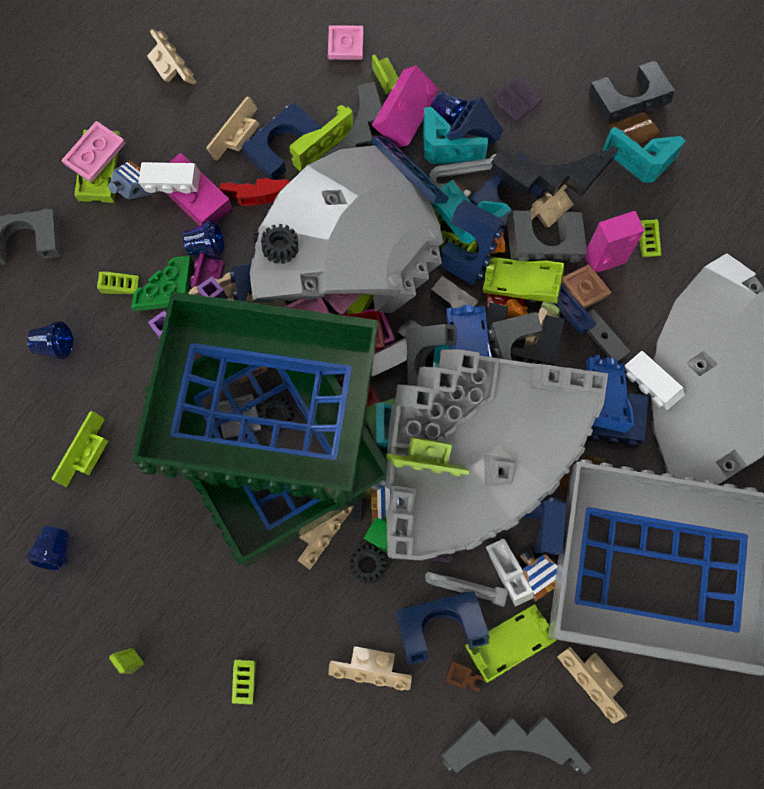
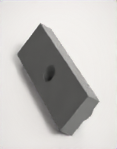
[586,309,630,362]

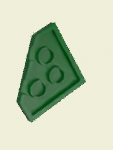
[131,256,193,312]

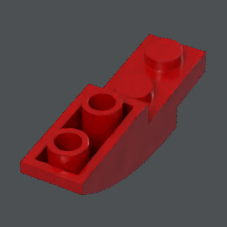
[219,178,290,206]

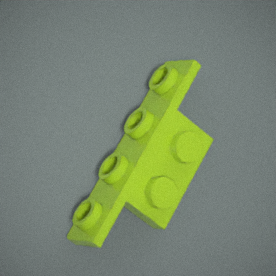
[52,411,108,487]
[386,436,470,476]

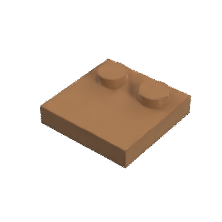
[562,265,611,309]

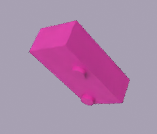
[372,66,439,147]
[166,153,232,232]
[584,211,645,273]

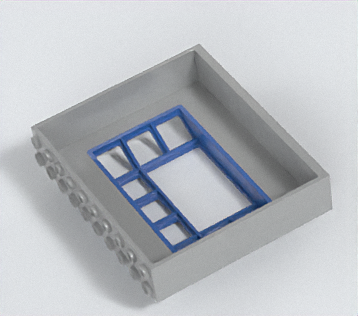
[548,460,764,676]

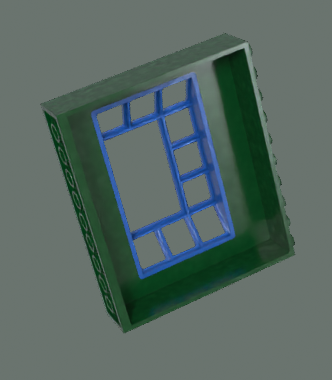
[132,291,378,503]
[144,308,387,568]

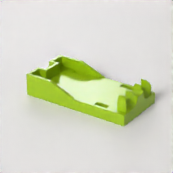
[289,105,353,172]
[75,130,121,203]
[483,257,564,303]
[465,604,557,683]

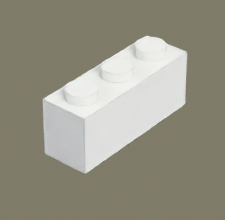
[138,162,200,194]
[625,351,685,410]

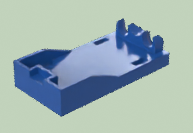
[446,305,492,357]
[586,355,634,433]

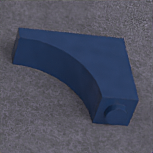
[446,96,504,144]
[533,498,566,555]

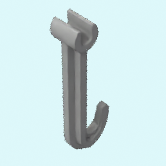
[429,154,496,188]
[425,572,508,607]

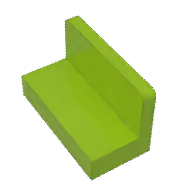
[372,55,398,95]

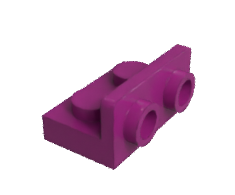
[190,253,225,288]

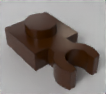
[445,661,484,692]

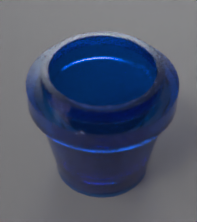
[431,91,468,127]
[183,220,224,258]
[27,321,74,360]
[26,526,69,571]

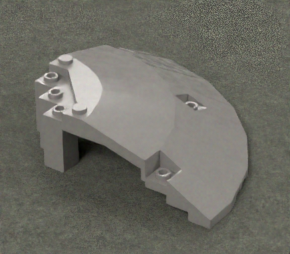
[250,145,443,313]
[650,253,764,485]
[386,350,608,560]

